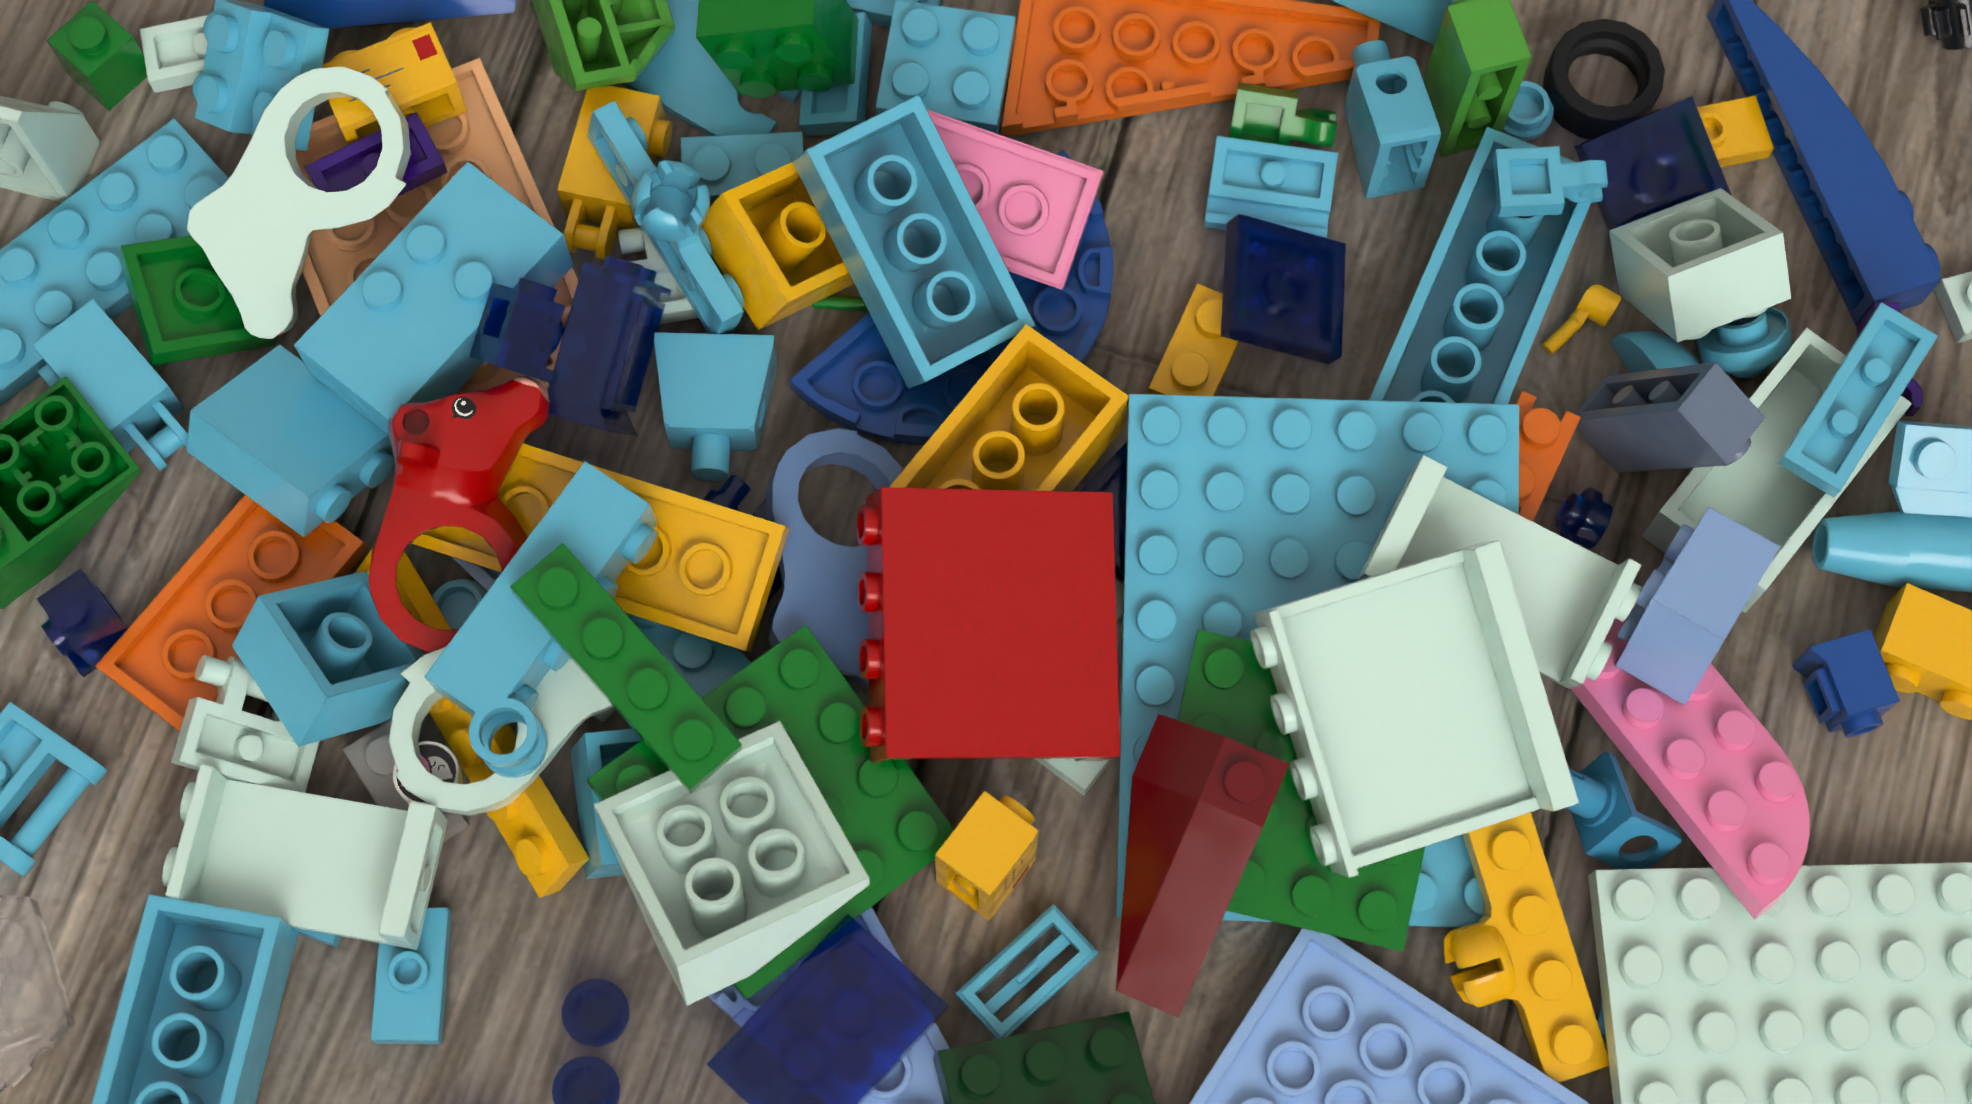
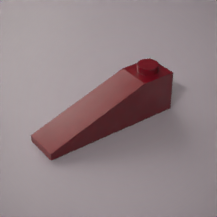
[1115,714,1289,1018]

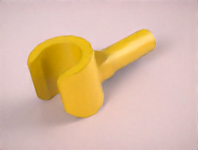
[1541,285,1622,355]

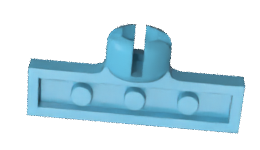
[587,101,744,334]

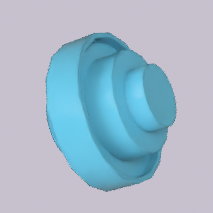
[1696,306,1793,378]

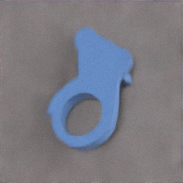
[766,428,904,689]

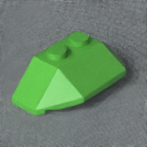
[532,0,675,91]

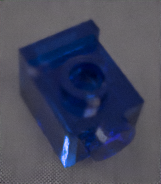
[469,278,565,384]
[37,568,129,677]

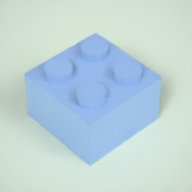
[1615,507,1780,706]

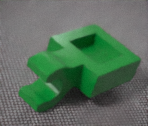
[1228,82,1337,147]

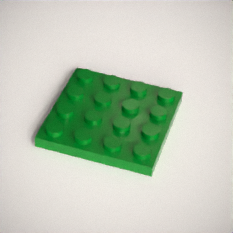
[586,624,954,1000]
[1177,629,1425,952]

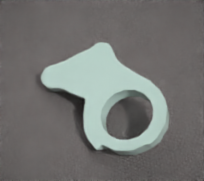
[187,66,411,339]
[389,646,615,816]

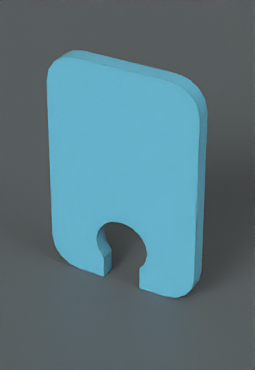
[621,0,802,136]

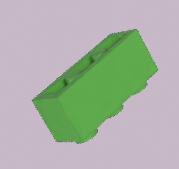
[1423,0,1532,157]

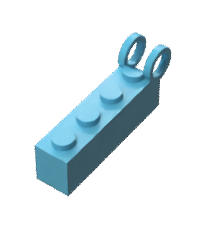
[424,461,658,778]

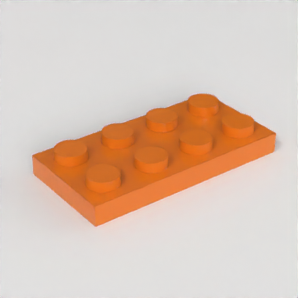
[95,495,368,732]

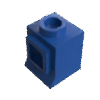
[1792,629,1900,738]

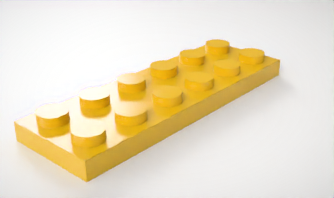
[411,443,790,652]

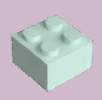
[1609,188,1791,343]

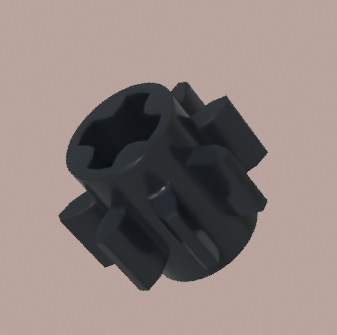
[1920,0,1972,50]

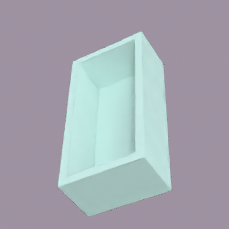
[1642,328,1912,613]

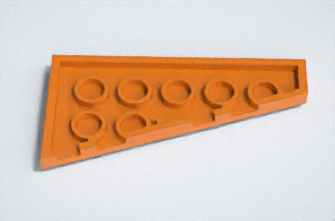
[1001,0,1380,137]

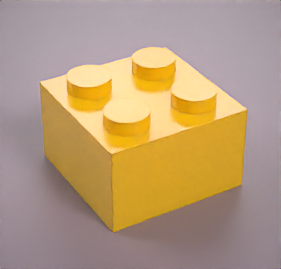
[701,161,854,331]

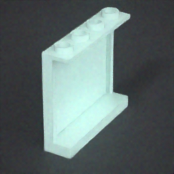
[1251,541,1579,878]

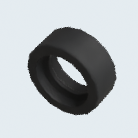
[1542,19,1665,142]

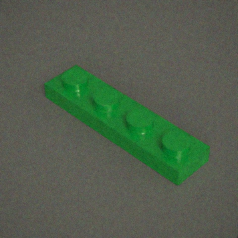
[510,543,742,794]

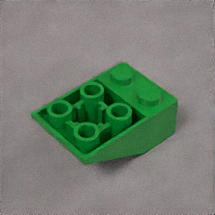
[0,376,142,609]

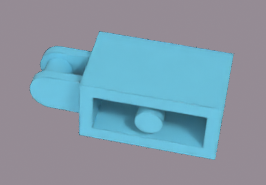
[32,299,188,471]

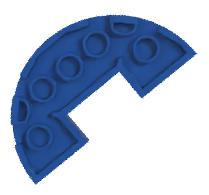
[789,150,1113,445]

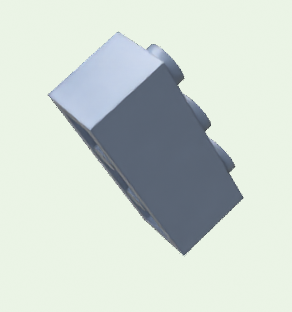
[1575,362,1765,473]

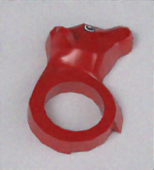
[369,376,550,654]

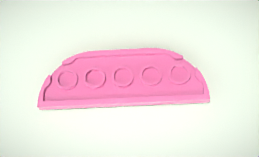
[1571,604,1810,920]

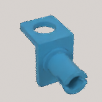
[1564,751,1682,869]

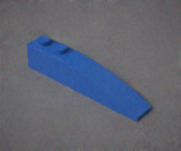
[1707,0,1942,326]

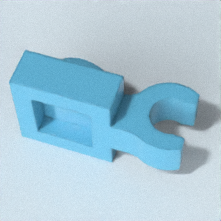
[1493,146,1608,217]

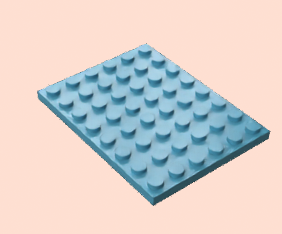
[1116,394,1519,927]

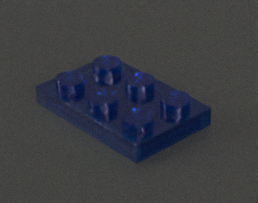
[707,914,948,1104]

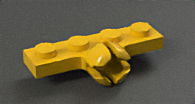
[1443,812,1609,1083]

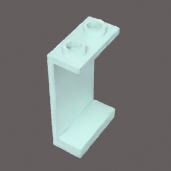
[1356,455,1641,689]
[162,764,448,950]

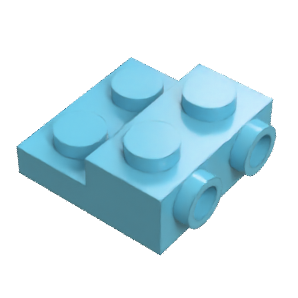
[193,0,329,151]

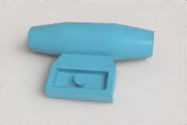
[1812,421,1972,593]

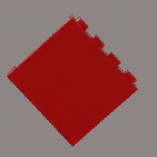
[856,487,1120,762]

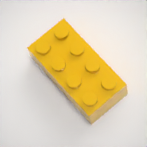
[889,324,1129,491]

